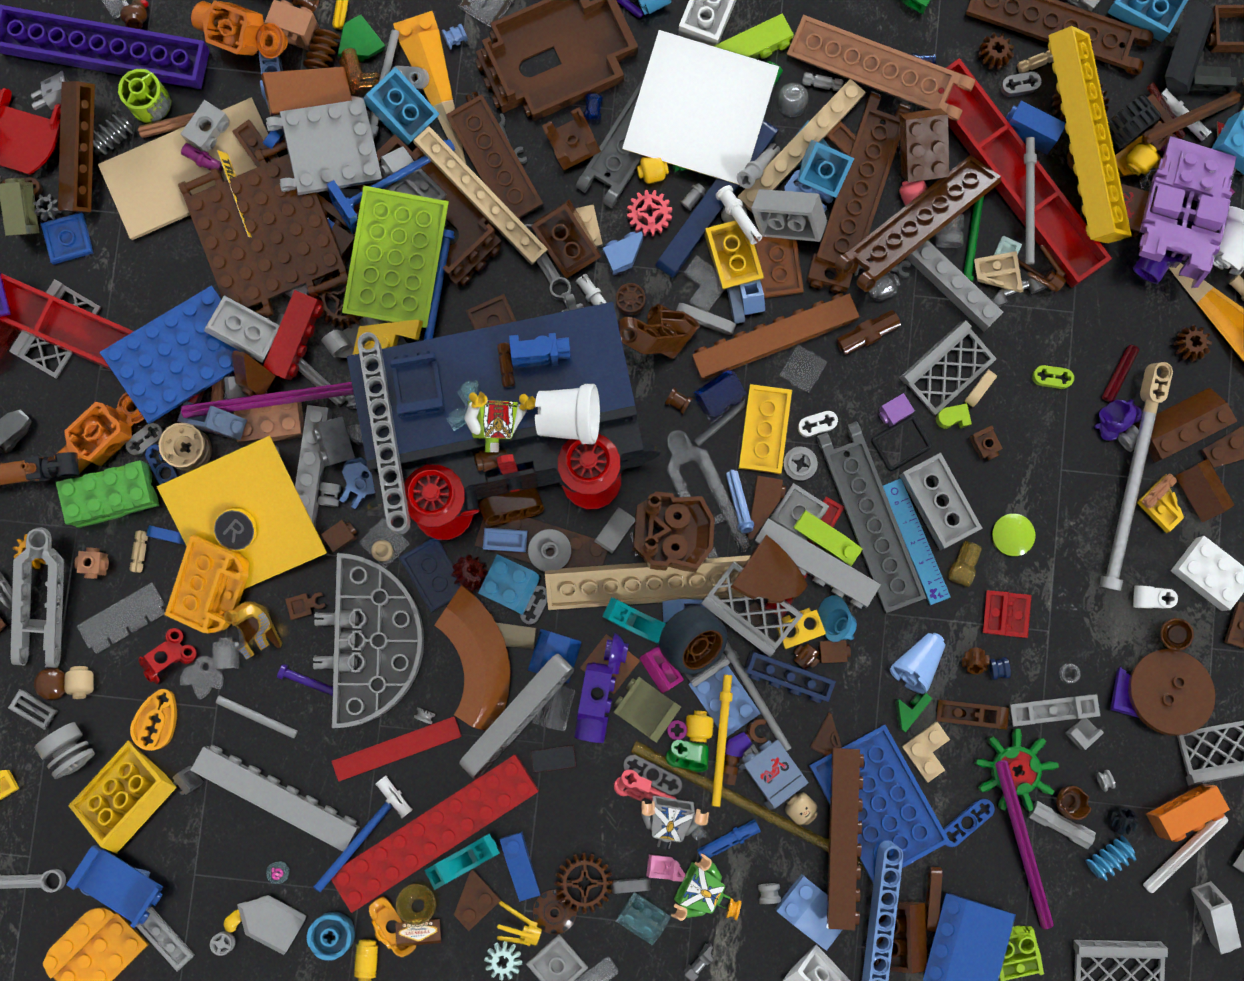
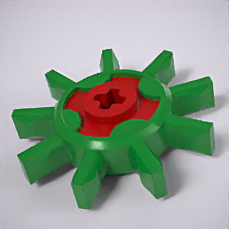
[974,729,1059,811]

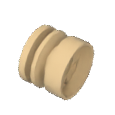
[159,423,212,472]

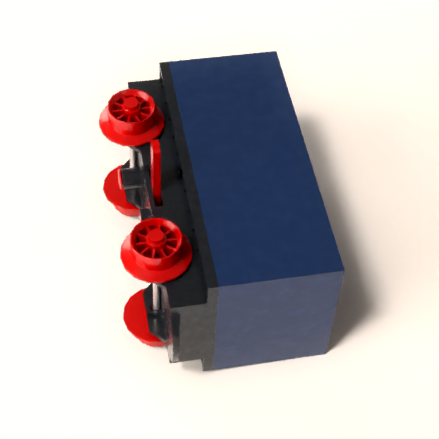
[347,302,661,540]

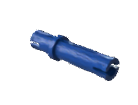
[697,819,761,859]

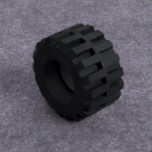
[1108,95,1161,150]

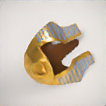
[224,601,282,660]

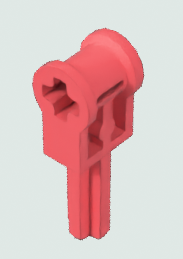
[614,769,676,801]

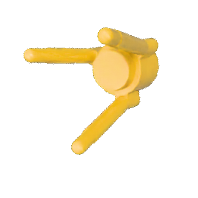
[497,901,542,946]

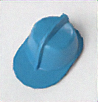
[818,595,857,642]

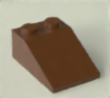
[531,199,601,279]

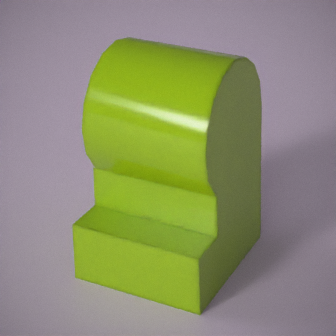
[936,404,972,428]

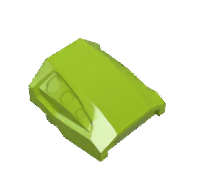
[999,925,1044,981]

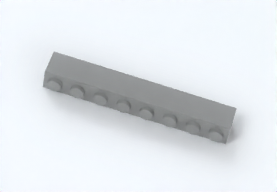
[191,745,360,851]

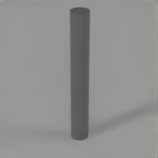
[693,400,746,447]

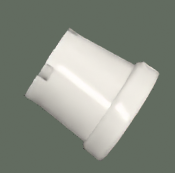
[1213,206,1244,275]
[535,384,600,444]

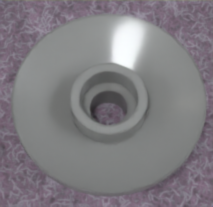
[528,529,571,571]

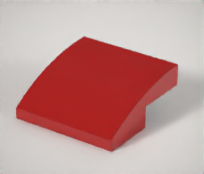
[983,590,1032,638]

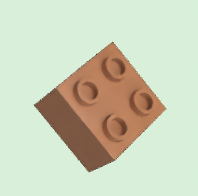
[265,0,320,50]

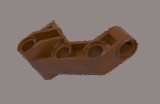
[618,303,700,358]

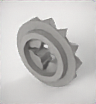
[783,447,818,481]

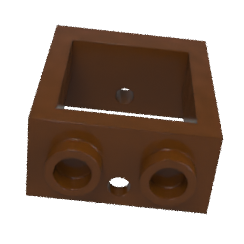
[1207,5,1244,53]

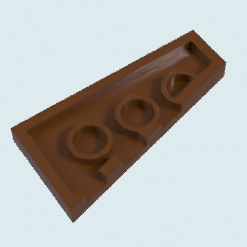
[1200,425,1244,468]

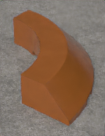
[434,585,510,731]

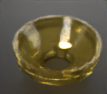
[396,884,436,925]

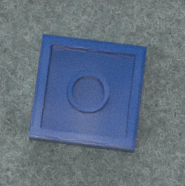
[41,212,93,264]

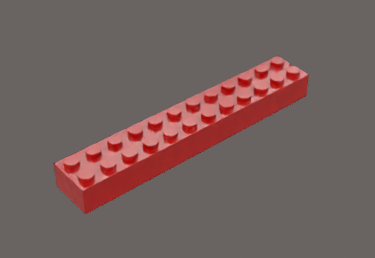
[938,58,1112,288]
[0,273,206,404]

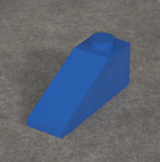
[500,831,541,902]

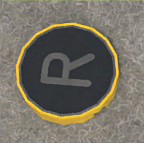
[213,508,257,551]

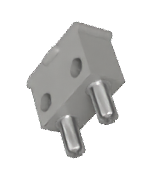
[31,71,70,110]

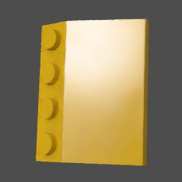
[68,740,177,853]

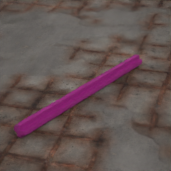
[181,382,354,418]
[995,760,1054,929]

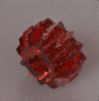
[451,554,488,592]

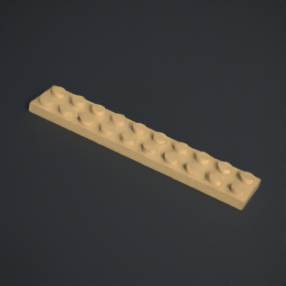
[545,555,751,610]

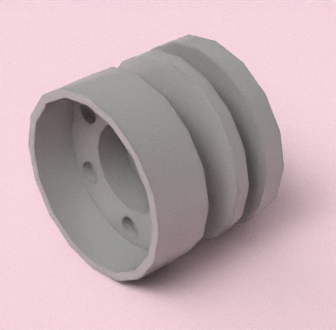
[34,722,95,779]

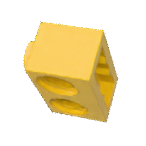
[775,608,826,650]

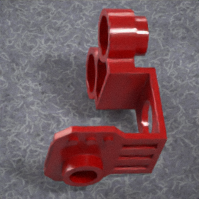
[139,628,196,684]

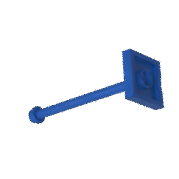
[327,139,455,234]
[402,229,455,345]

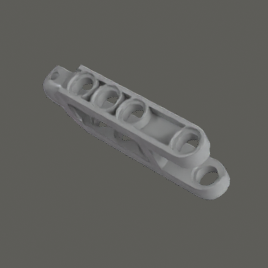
[11,527,64,668]

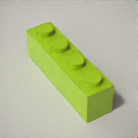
[713,13,794,59]

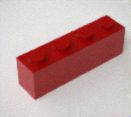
[263,290,323,380]

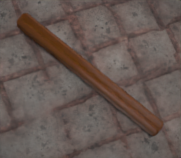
[1142,91,1241,144]

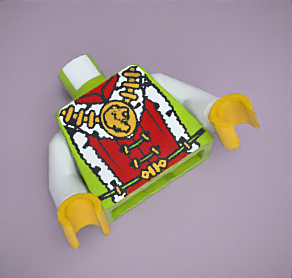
[464,391,536,452]

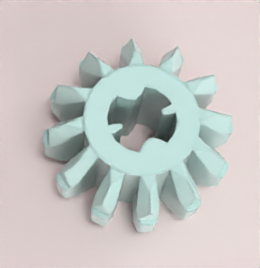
[484,941,522,980]

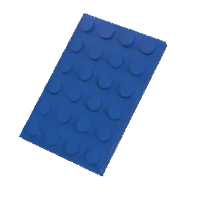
[100,285,255,424]
[809,725,950,883]

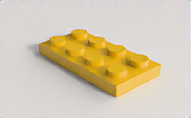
[738,384,792,474]

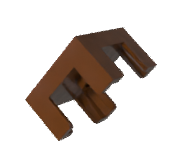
[542,107,601,170]

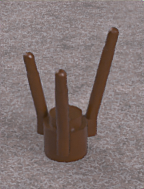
[1018,245,1066,292]

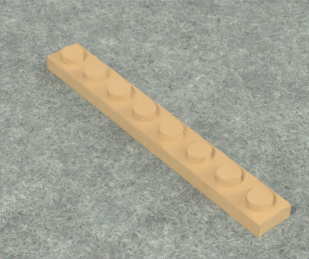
[737,79,866,213]
[413,126,548,265]

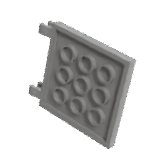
[266,99,382,195]

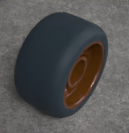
[659,606,728,674]

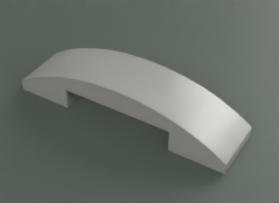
[1010,694,1100,726]

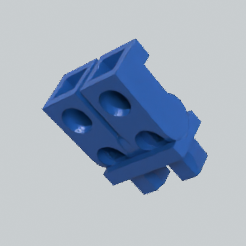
[509,333,570,369]

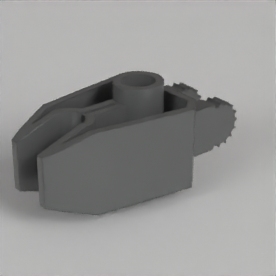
[0,409,32,454]

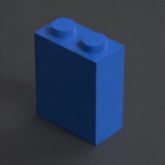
[1006,101,1066,155]

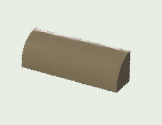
[496,623,537,650]

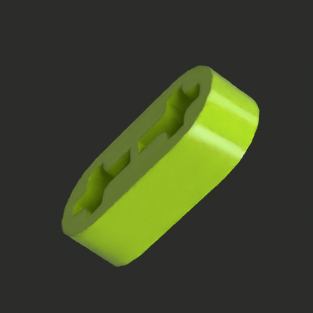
[1032,365,1074,389]

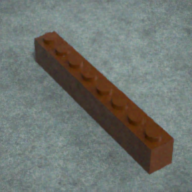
[827,748,864,930]

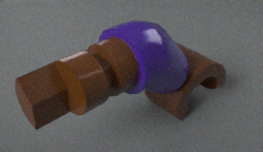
[722,718,767,786]

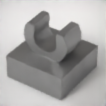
[173,765,203,795]

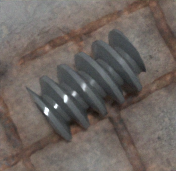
[93,110,134,155]

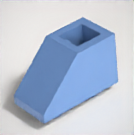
[603,231,643,276]

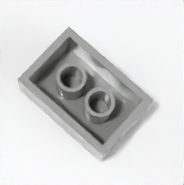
[751,189,828,242]

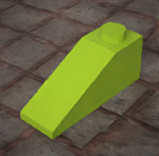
[793,510,863,567]

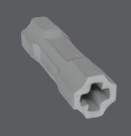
[1028,801,1096,849]

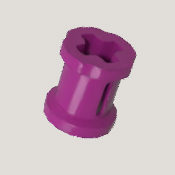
[667,720,687,740]

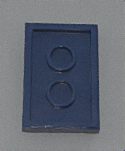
[399,538,466,613]

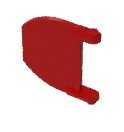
[0,88,61,175]

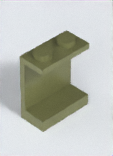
[613,677,681,743]

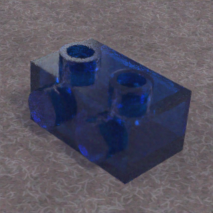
[693,370,747,416]

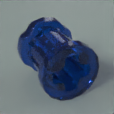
[583,94,603,120]

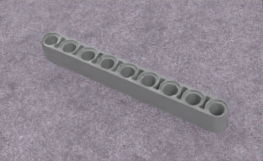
[358,332,410,534]

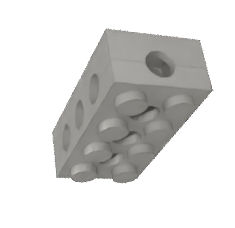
[899,453,982,550]

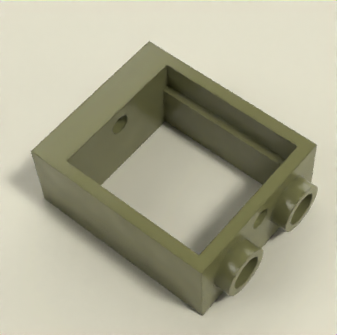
[0,178,39,236]

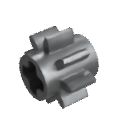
[33,194,61,221]

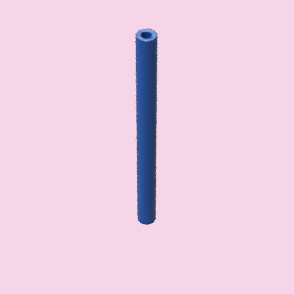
[313,802,392,893]

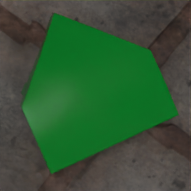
[337,14,385,62]

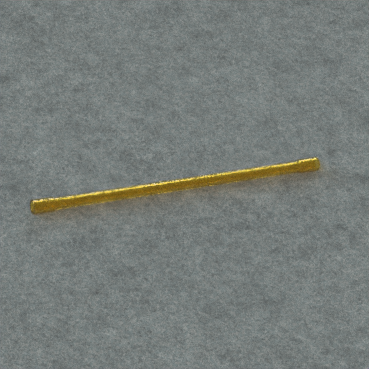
[631,741,888,879]

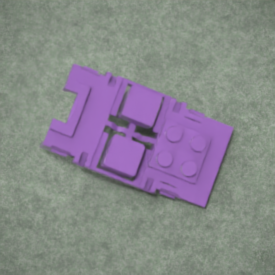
[1139,136,1236,288]

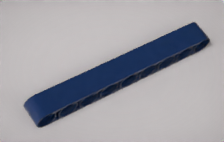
[655,119,779,278]

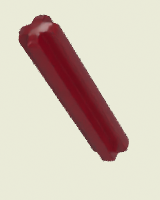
[1102,344,1139,403]

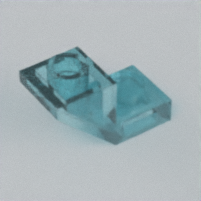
[447,380,481,431]

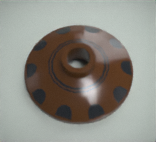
[533,889,577,934]

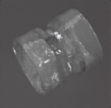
[936,214,964,248]

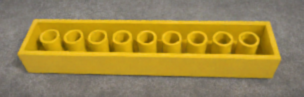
[1048,26,1132,243]

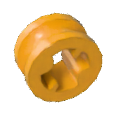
[726,898,741,920]

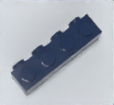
[744,650,836,703]

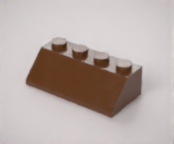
[1134,387,1237,463]

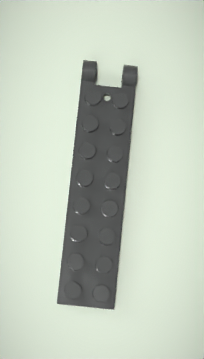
[576,33,675,209]
[816,421,926,613]

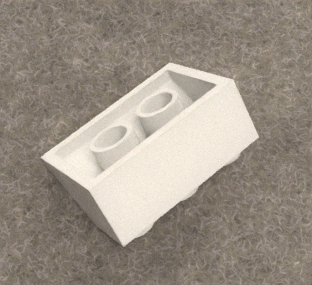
[783,945,851,981]

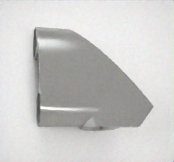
[321,317,408,358]

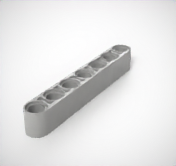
[459,654,574,780]

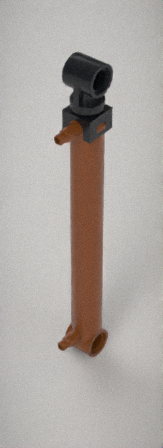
[0,452,79,485]

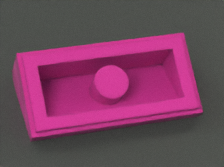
[639,645,684,694]

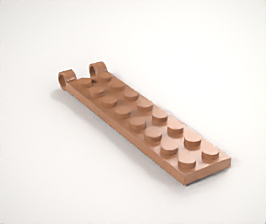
[787,15,976,121]

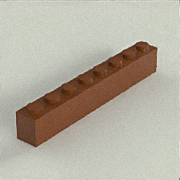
[692,293,859,382]

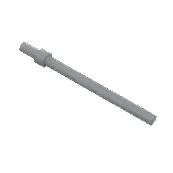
[369,30,400,141]
[1024,137,1037,264]
[724,640,791,751]

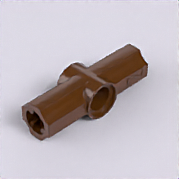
[836,310,901,355]

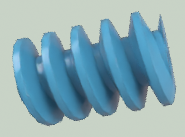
[1086,835,1136,881]

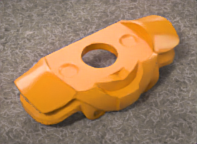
[369,896,416,957]

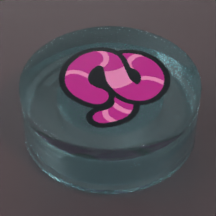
[266,861,290,884]

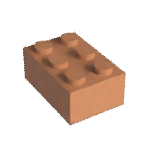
[233,402,304,446]

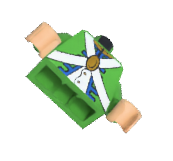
[671,853,730,921]

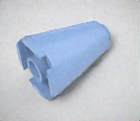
[890,633,945,694]

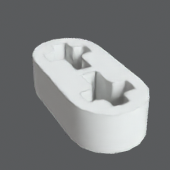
[798,411,838,437]

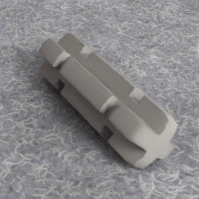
[802,72,843,91]

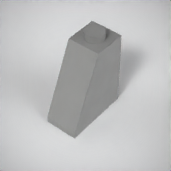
[1191,881,1241,954]

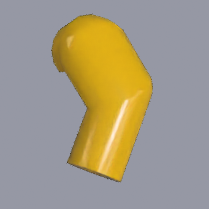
[223,910,241,933]

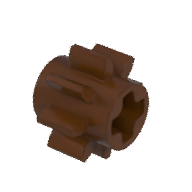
[794,643,820,670]
[962,647,990,675]

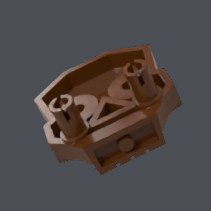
[632,492,715,573]

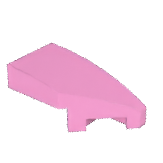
[646,854,686,882]

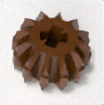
[978,33,1014,69]
[1174,325,1212,362]

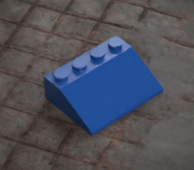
[923,893,1016,981]

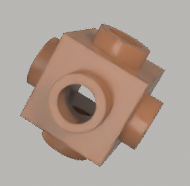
[75,548,109,579]

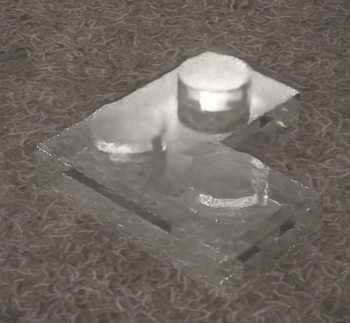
[684,256,724,312]

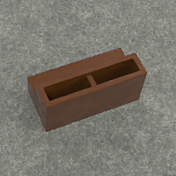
[1176,458,1234,523]

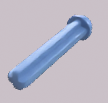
[726,470,754,533]

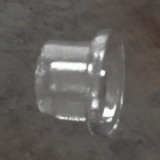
[691,825,708,841]

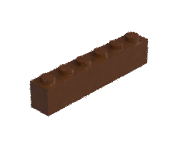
[58,81,95,212]

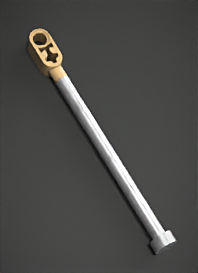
[1099,362,1173,591]

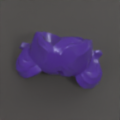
[1095,399,1142,441]

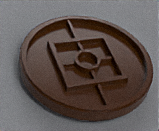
[1128,649,1215,736]

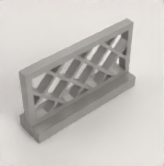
[9,279,101,379]
[899,320,996,415]
[701,561,803,657]
[1177,721,1244,786]
[1073,940,1168,981]

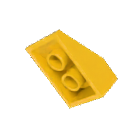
[704,221,764,289]

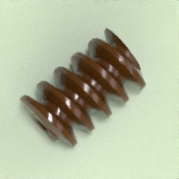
[303,29,341,69]

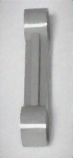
[525,224,571,300]
[0,869,66,893]

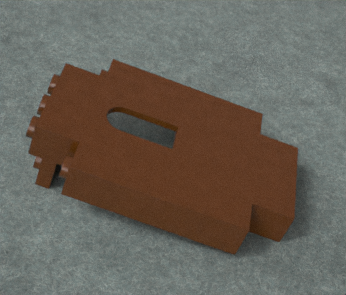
[475,0,638,121]
[353,134,502,288]

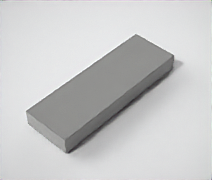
[136,907,195,971]

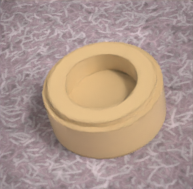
[371,540,394,562]

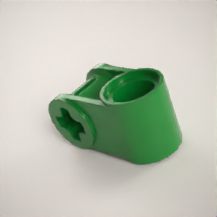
[665,740,709,772]

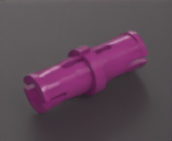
[181,143,223,172]

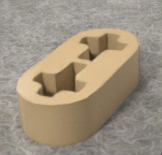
[965,369,997,407]

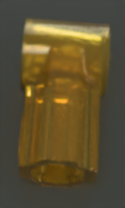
[948,541,982,587]

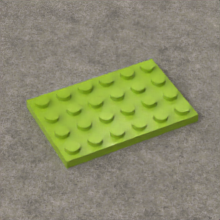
[342,186,449,328]

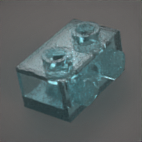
[616,892,671,946]

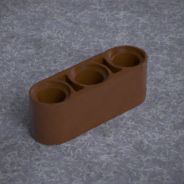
[479,488,544,526]

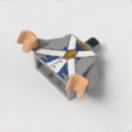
[641,795,709,850]

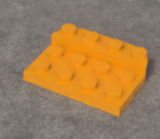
[165,535,249,634]
[43,907,150,981]

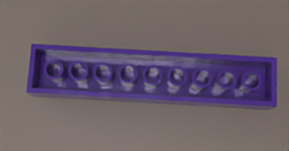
[0,5,210,89]

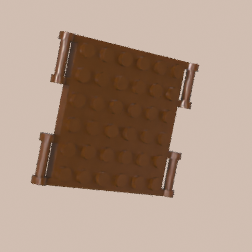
[178,140,349,317]

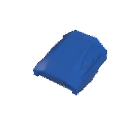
[528,629,582,683]

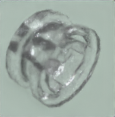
[1058,664,1080,683]

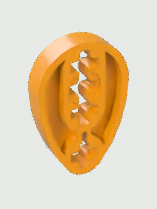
[130,689,177,750]

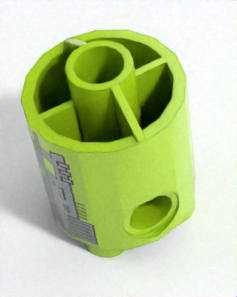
[118,69,172,123]

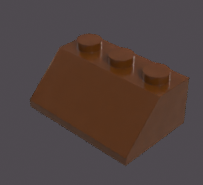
[876,901,927,974]

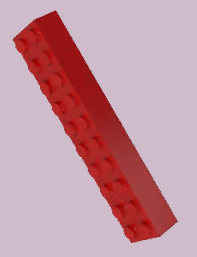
[331,754,540,913]

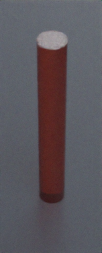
[1146,82,1186,139]

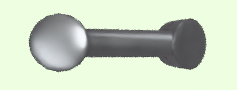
[991,278,1047,307]

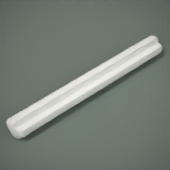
[1143,816,1228,893]

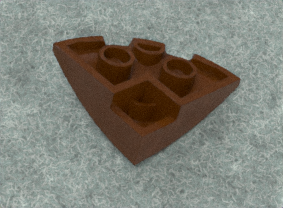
[731,535,808,603]

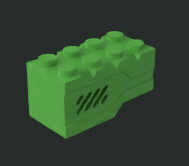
[56,460,159,528]

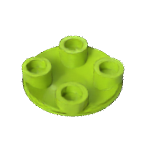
[992,514,1035,556]

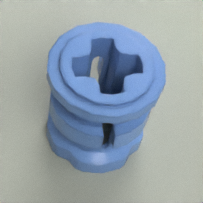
[442,24,468,50]

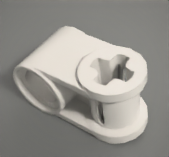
[1133,586,1178,609]

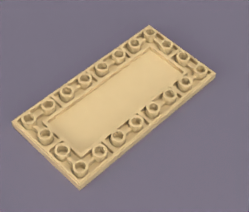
[98,97,279,240]

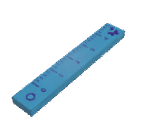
[883,479,950,605]

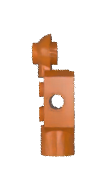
[191,1,288,59]
[54,393,144,477]

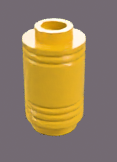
[354,940,378,981]

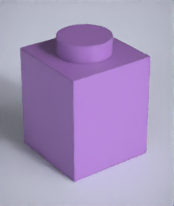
[879,393,915,427]

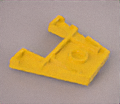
[353,320,423,355]

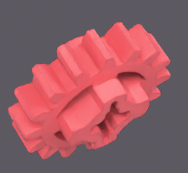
[627,190,672,236]

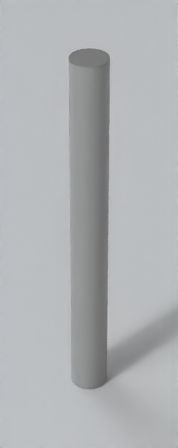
[216,695,298,738]

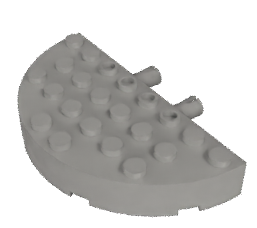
[313,553,424,728]

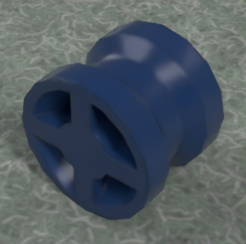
[988,657,1011,680]

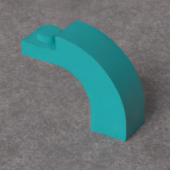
[602,597,666,645]
[424,834,500,890]

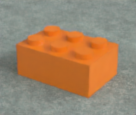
[1146,784,1230,842]

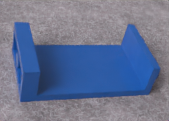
[66,844,163,928]

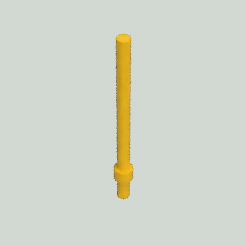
[712,674,733,807]

